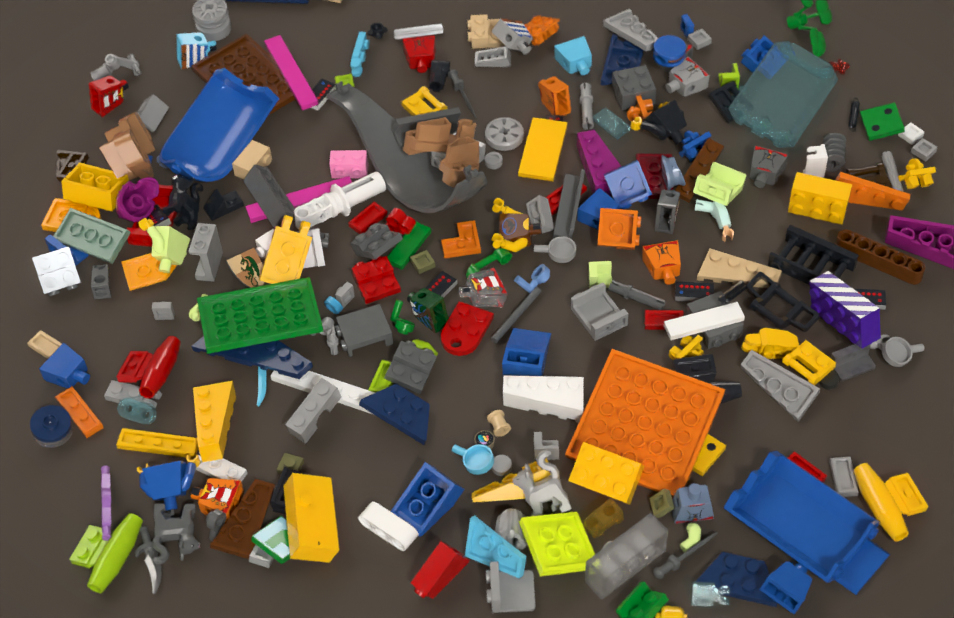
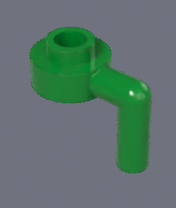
[390,299,415,335]

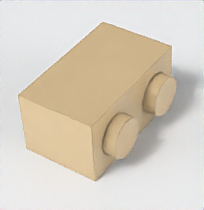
[232,140,272,179]

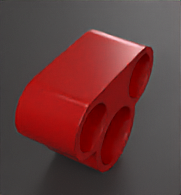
[385,208,416,234]

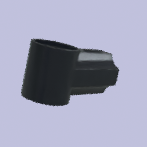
[429,60,450,92]

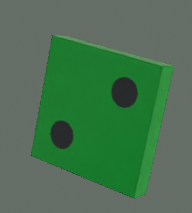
[860,102,905,141]

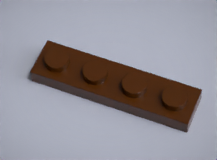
[675,138,724,203]

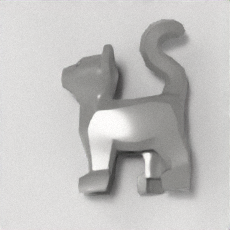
[513,450,571,516]

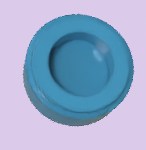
[324,296,343,314]

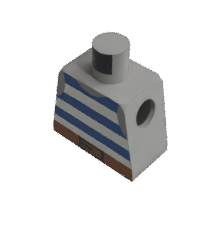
[492,18,533,54]

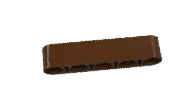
[836,229,926,285]

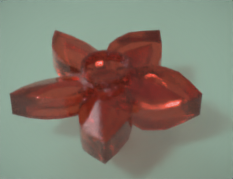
[829,59,850,74]

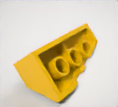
[472,457,550,502]

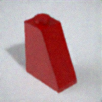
[411,541,470,599]

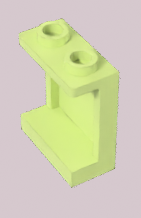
[693,162,746,206]

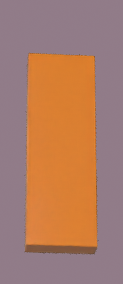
[55,386,104,438]

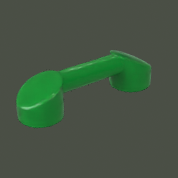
[466,248,512,282]

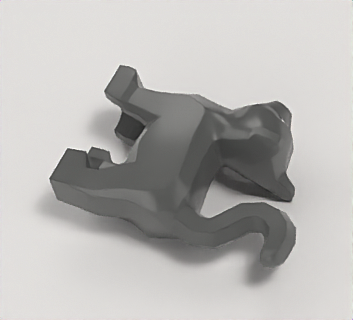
[152,504,200,564]

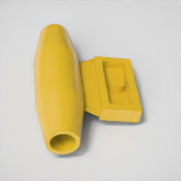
[853,463,928,541]

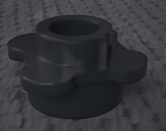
[368,22,387,39]

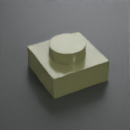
[410,250,436,274]
[277,453,304,474]
[649,489,675,518]

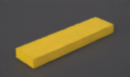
[116,428,198,459]

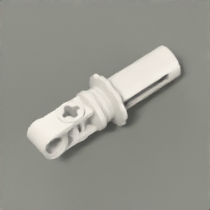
[294,171,386,229]

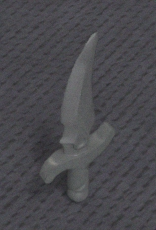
[135,526,162,594]

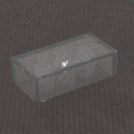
[585,513,668,600]

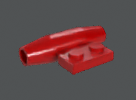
[116,336,181,399]

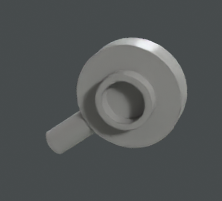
[534,236,576,263]
[882,337,924,367]

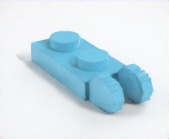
[350,32,369,77]

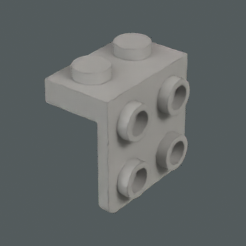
[486,561,535,613]

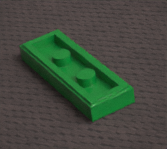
[388,222,431,270]

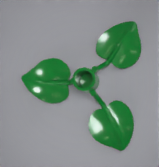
[787,0,832,60]

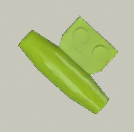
[69,513,143,593]

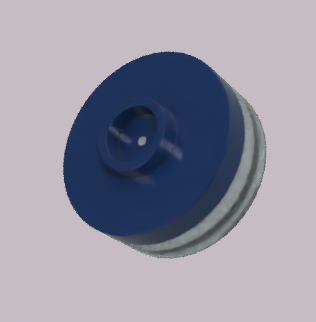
[30,405,73,448]

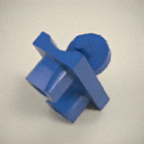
[679,130,712,162]

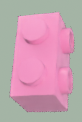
[330,150,368,178]

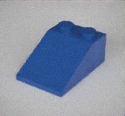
[391,462,465,537]

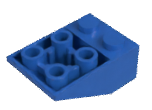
[502,328,551,377]

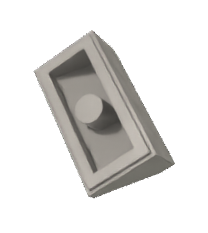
[526,195,554,233]

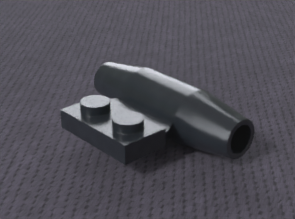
[673,354,742,404]

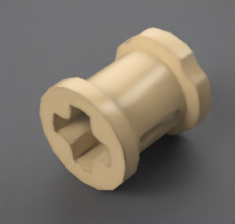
[487,410,511,437]

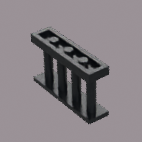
[768,224,859,285]

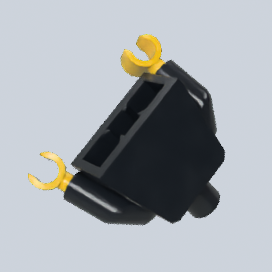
[630,100,687,145]

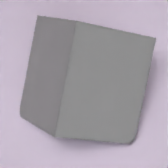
[534,432,559,460]

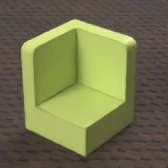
[588,261,612,288]

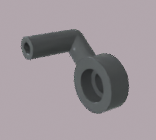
[206,509,226,541]

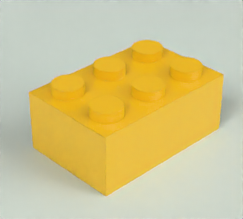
[62,163,129,211]
[788,172,852,225]
[568,442,644,505]

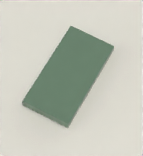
[53,208,131,264]

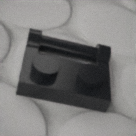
[708,81,754,123]

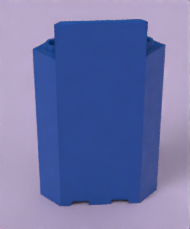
[723,451,891,595]

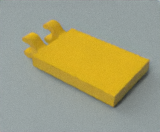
[259,215,312,284]

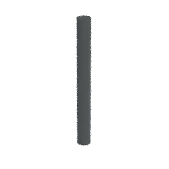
[491,287,542,343]

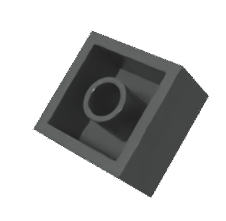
[612,65,656,111]

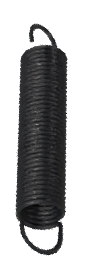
[849,97,860,131]

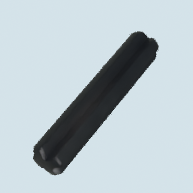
[718,280,747,305]

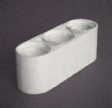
[358,501,418,551]

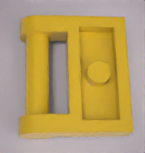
[402,86,447,116]
[782,340,836,386]

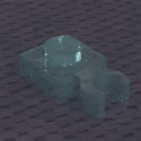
[691,582,730,607]

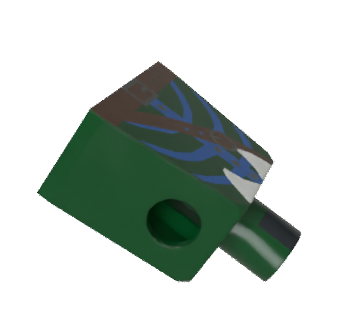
[407,288,449,334]

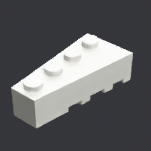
[503,376,584,423]

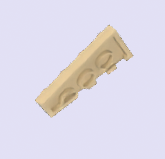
[697,249,782,288]

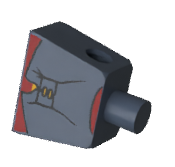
[672,483,714,524]

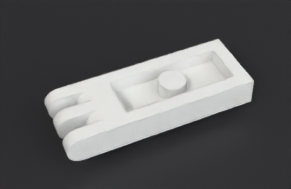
[195,452,247,482]

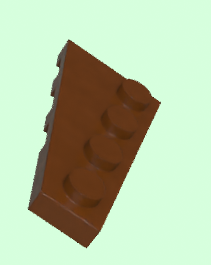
[210,479,275,559]

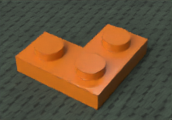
[441,220,481,259]

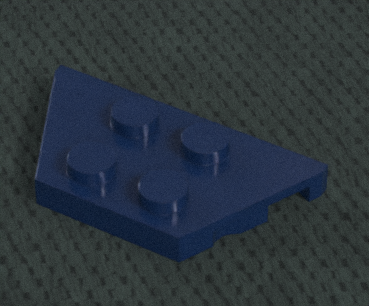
[601,34,643,85]
[359,384,430,445]
[694,552,778,607]

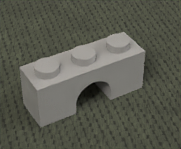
[285,378,342,444]

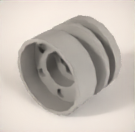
[192,0,231,41]

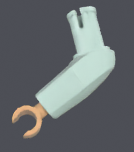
[695,199,734,242]

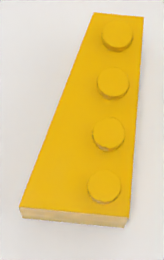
[193,381,236,462]

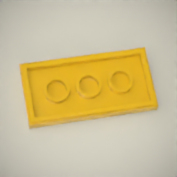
[518,117,567,182]

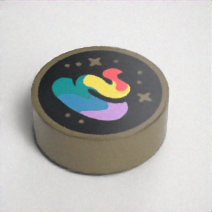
[474,430,495,449]

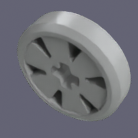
[485,117,524,151]

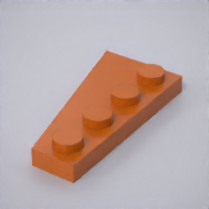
[835,172,910,210]

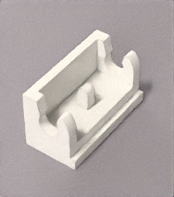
[803,144,828,178]

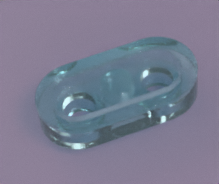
[117,398,157,425]

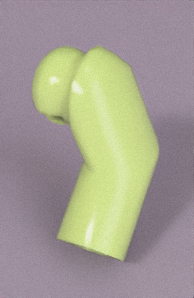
[189,294,208,321]
[680,523,701,552]

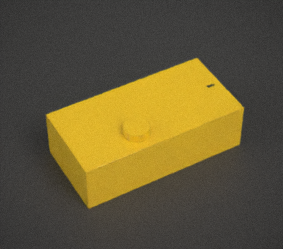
[284,473,339,563]

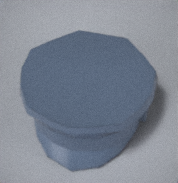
[661,155,686,190]

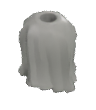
[495,508,528,549]

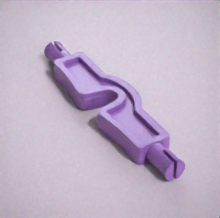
[101,466,111,541]

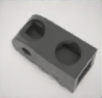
[91,264,111,299]

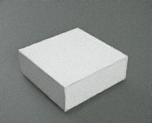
[898,122,924,145]

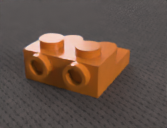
[597,208,641,250]

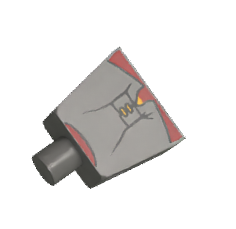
[665,57,709,97]

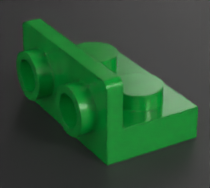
[616,581,669,618]

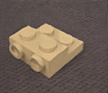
[468,15,505,49]

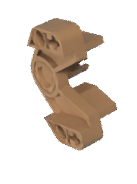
[99,112,155,181]
[403,117,479,187]

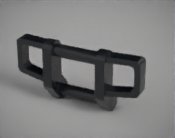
[747,272,819,332]

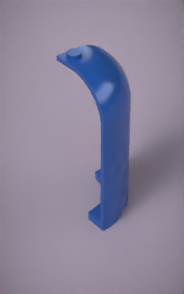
[159,68,280,182]

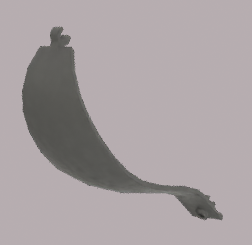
[327,81,488,213]

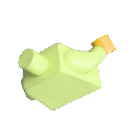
[138,218,190,273]

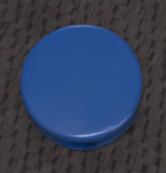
[653,35,686,67]

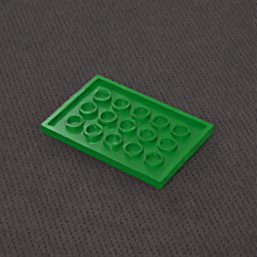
[197,277,323,354]

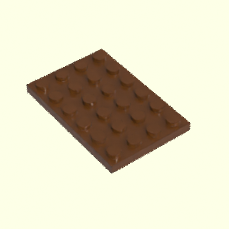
[191,34,295,116]

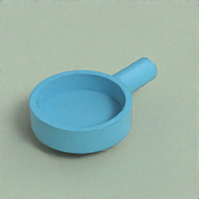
[452,444,494,475]

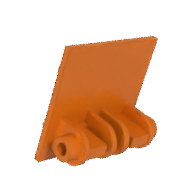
[524,15,560,46]

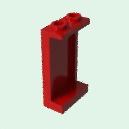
[127,185,177,247]

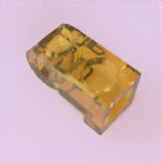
[583,498,624,538]

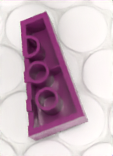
[577,130,622,197]
[885,215,954,269]

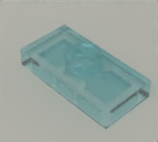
[593,108,630,139]

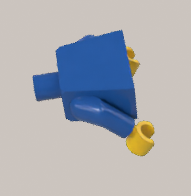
[137,454,201,511]

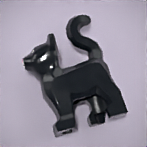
[162,175,204,230]

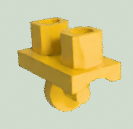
[898,158,936,189]
[669,335,704,360]

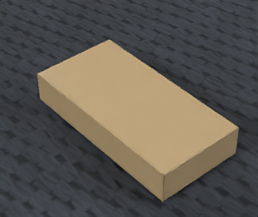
[27,330,62,359]

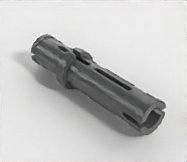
[609,279,666,310]

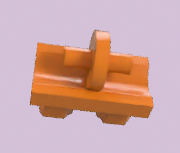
[627,95,654,131]

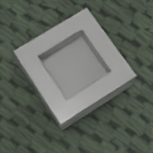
[687,29,712,50]
[911,138,937,162]
[335,282,355,308]
[152,301,175,320]
[249,545,274,568]

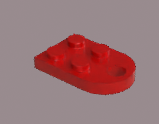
[441,301,494,356]

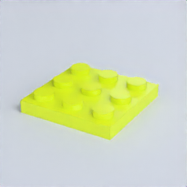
[519,512,599,576]

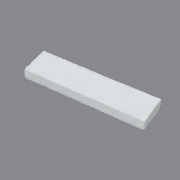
[664,302,745,340]

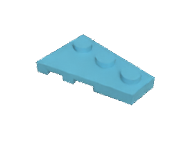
[465,516,526,578]

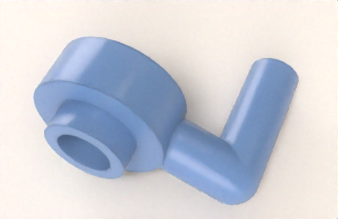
[514,264,550,293]

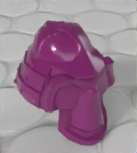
[116,177,159,222]

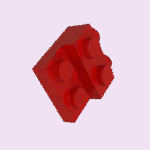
[352,256,401,304]

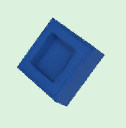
[680,14,694,38]

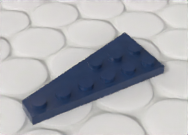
[191,336,313,379]

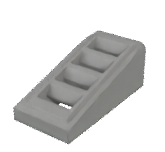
[475,46,511,67]

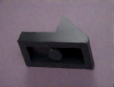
[203,189,244,221]

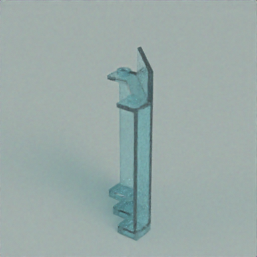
[728,41,838,148]

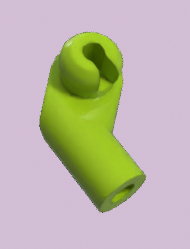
[412,339,438,356]

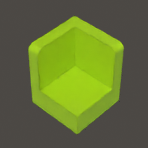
[718,63,740,89]

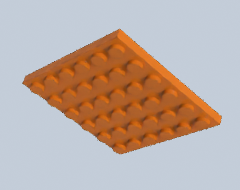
[565,349,725,498]

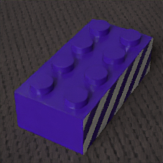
[810,271,881,348]

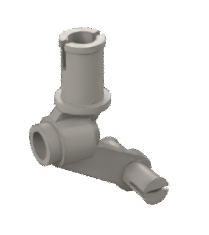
[90,54,141,81]
[311,317,339,355]

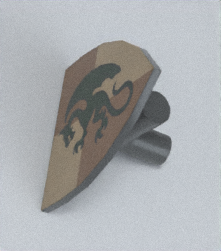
[226,248,264,288]

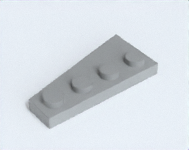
[603,9,658,51]
[741,350,820,422]

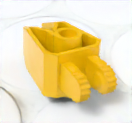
[741,328,799,359]

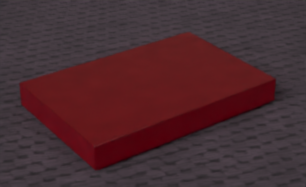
[636,153,673,199]

